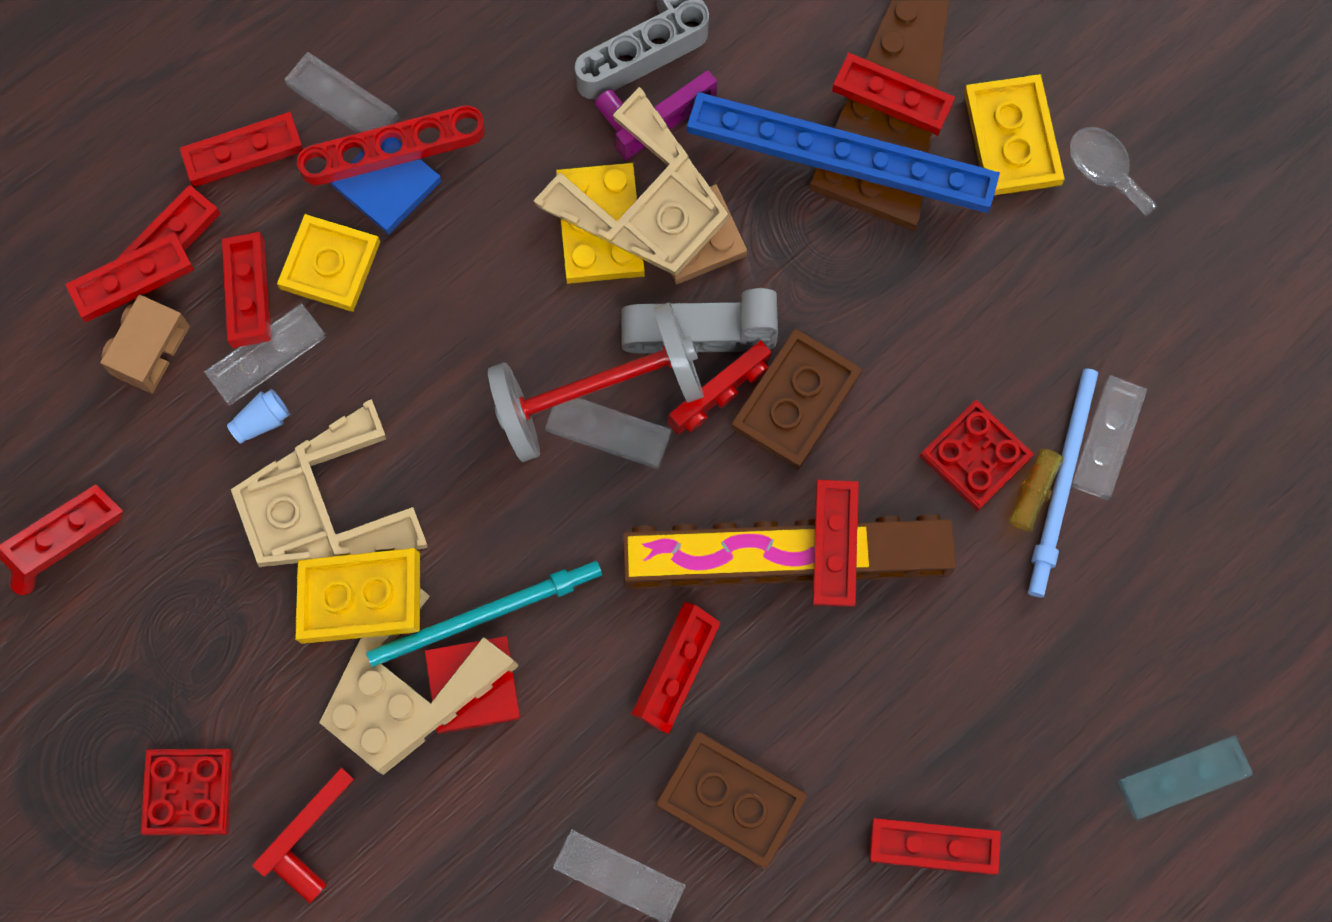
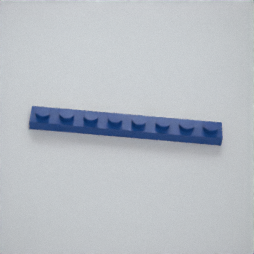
[687,92,1000,213]

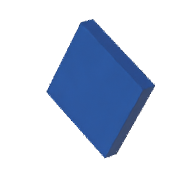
[331,137,442,235]

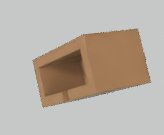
[100,294,190,394]

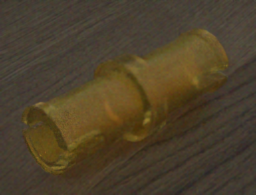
[1008,448,1064,532]

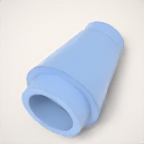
[227,389,290,444]

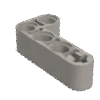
[575,0,709,99]
[621,288,778,353]

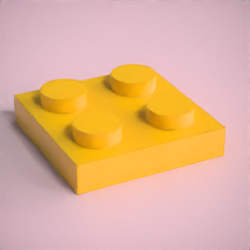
[277,214,380,312]

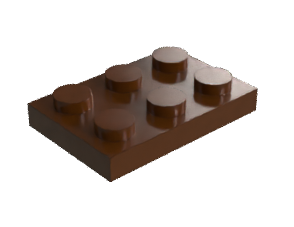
[731,328,863,470]
[656,732,808,870]

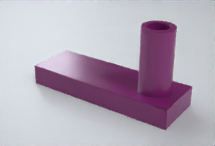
[594,70,717,161]

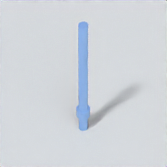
[1028,369,1098,598]

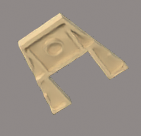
[534,87,729,276]
[231,399,428,567]
[319,588,519,775]

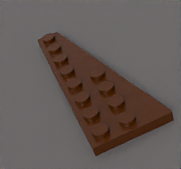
[809,0,950,231]

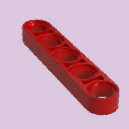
[297,105,485,185]

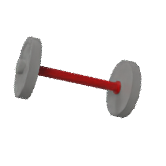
[488,302,704,462]

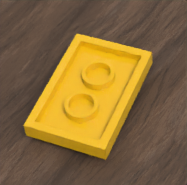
[963,74,1065,195]
[556,163,645,284]
[296,548,420,644]

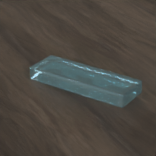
[1118,735,1253,821]

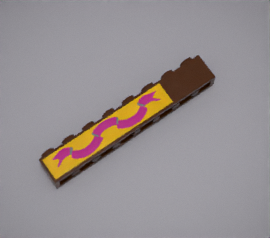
[623,514,956,589]

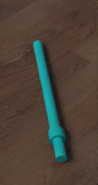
[366,561,602,667]

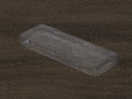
[284,52,400,133]
[204,303,326,406]
[1071,375,1148,500]
[545,398,672,469]
[553,829,686,922]

